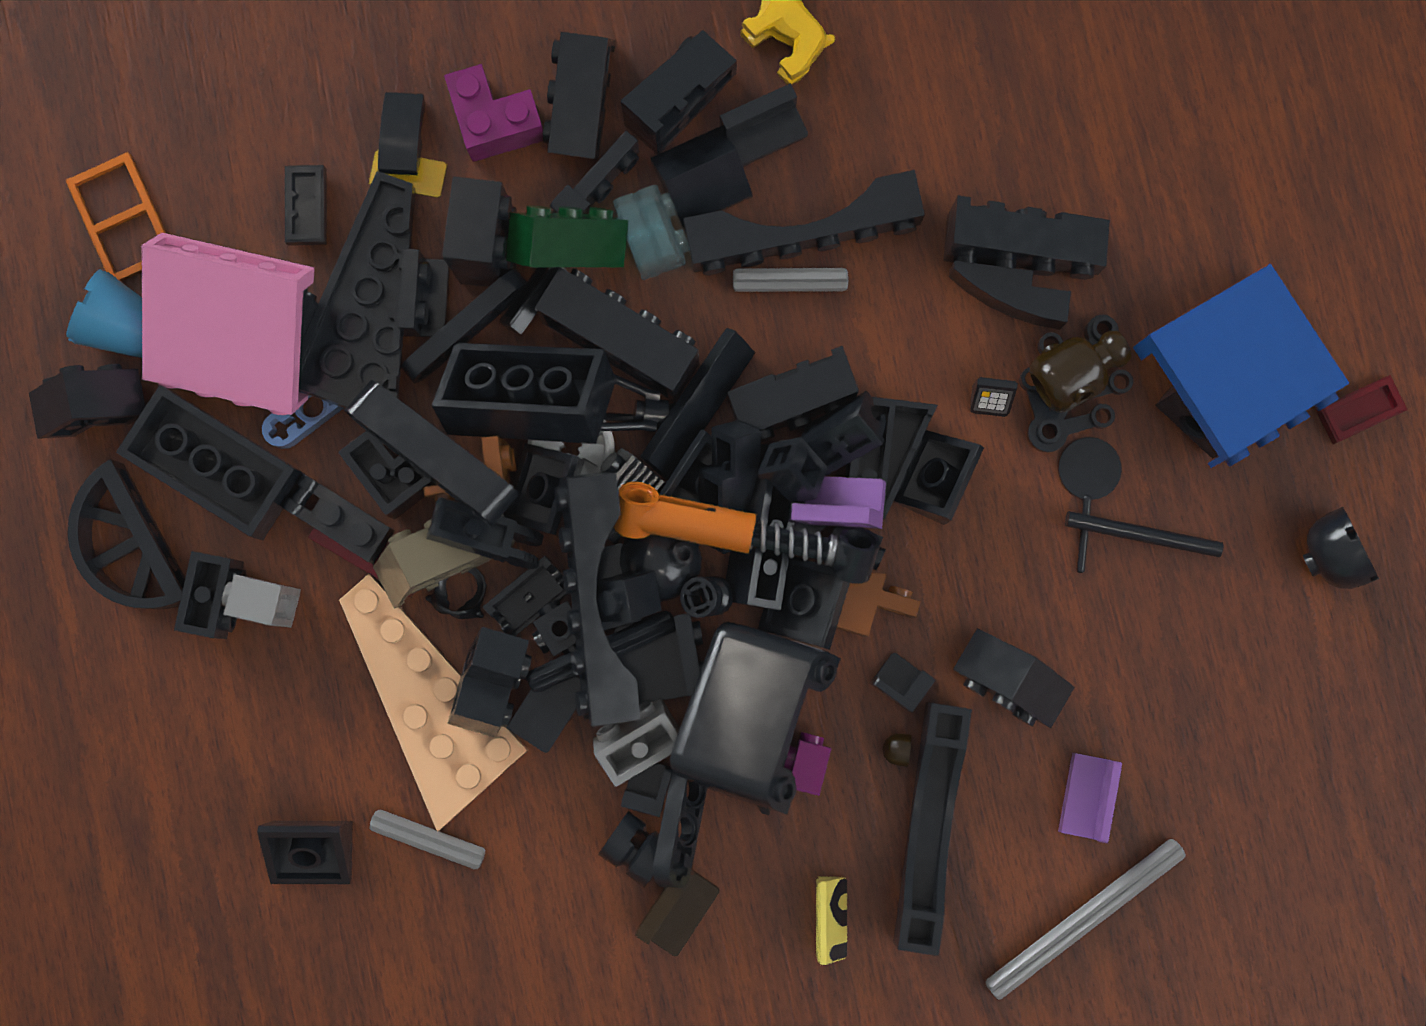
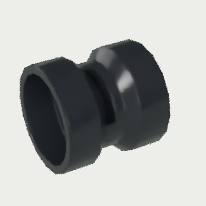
[680,576,734,618]

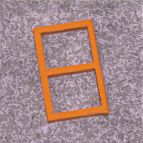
[65,152,166,282]

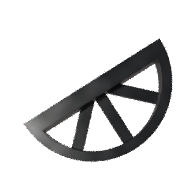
[68,459,185,610]

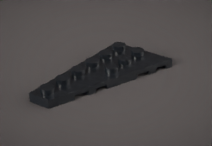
[299,171,416,408]

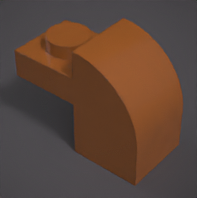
[837,573,920,637]

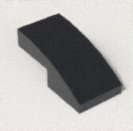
[378,92,426,175]

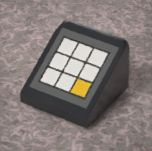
[970,377,1018,417]

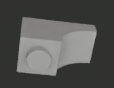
[222,575,301,628]

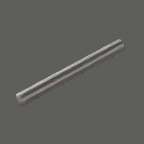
[985,839,1186,1000]

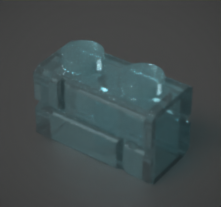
[613,185,690,280]

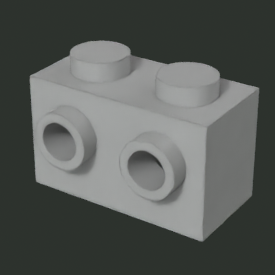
[593,698,680,787]

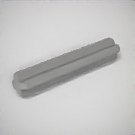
[733,268,848,292]
[369,810,485,869]

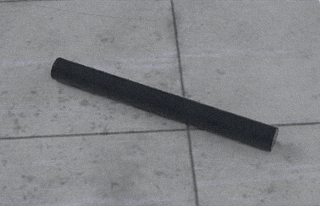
[1065,511,1224,557]

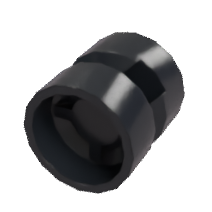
[598,811,659,887]

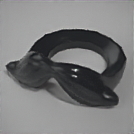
[425,568,487,620]

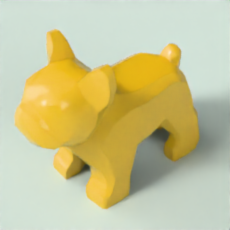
[741,0,835,85]

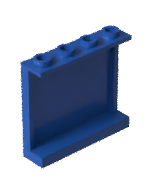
[1133,264,1349,468]

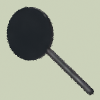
[1058,437,1122,573]

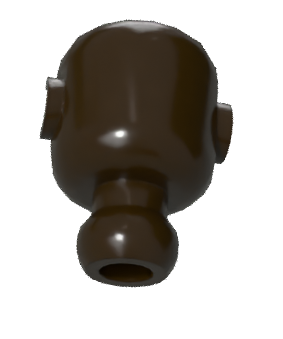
[1030,331,1132,413]

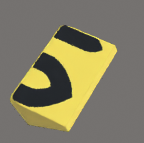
[816,877,847,965]

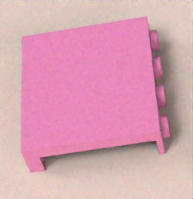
[142,233,314,415]

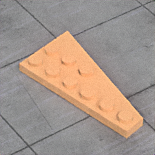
[339,574,529,832]

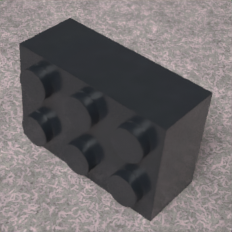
[442,176,517,287]

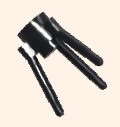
[600,374,669,432]

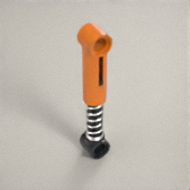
[613,482,881,584]

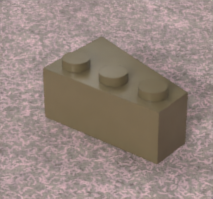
[373,514,516,609]

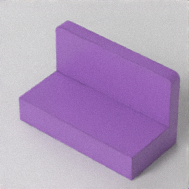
[791,477,886,529]
[1058,753,1122,843]

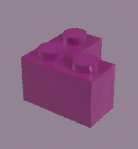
[444,64,543,162]

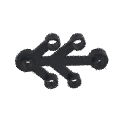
[1019,315,1133,453]

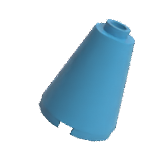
[66,269,142,358]

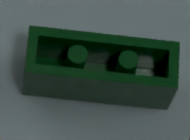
[506,205,629,268]

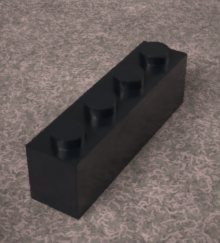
[726,444,798,610]

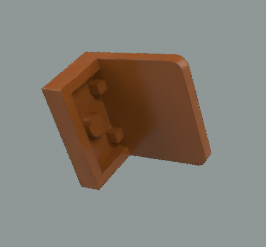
[423,436,518,503]

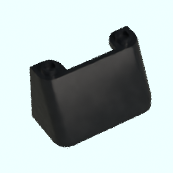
[670,621,841,815]

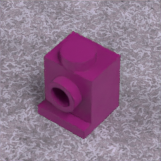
[784,732,831,796]

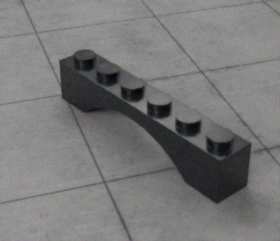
[684,170,925,275]
[555,472,640,727]
[893,702,972,956]

